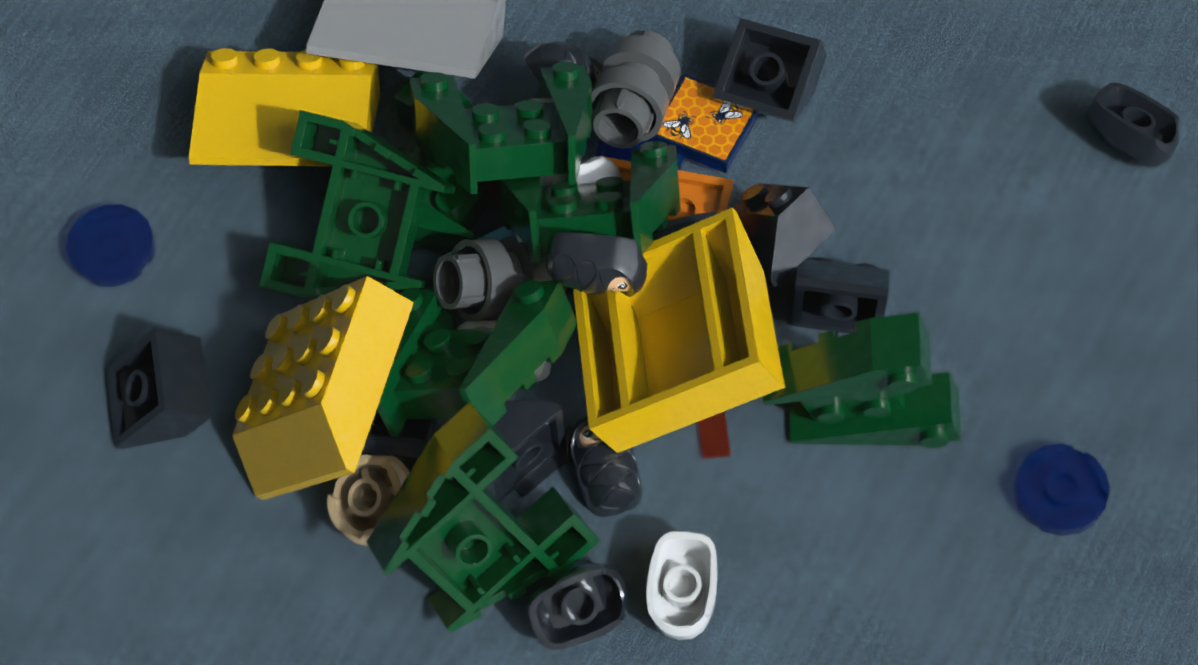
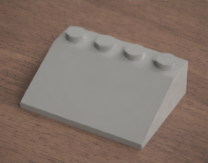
[306,0,506,78]

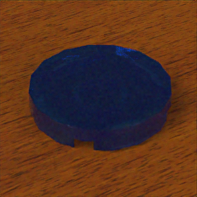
[66,204,156,287]
[1013,443,1110,536]

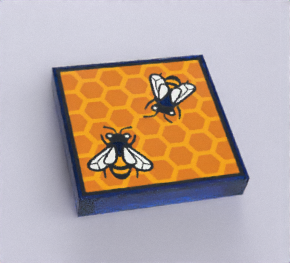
[648,74,760,173]

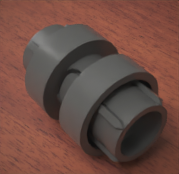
[592,30,681,148]
[433,236,567,321]

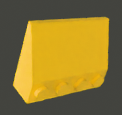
[189,48,380,166]

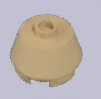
[327,455,410,546]

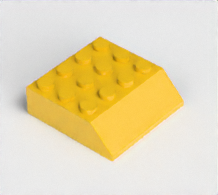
[573,207,785,453]
[232,276,414,500]

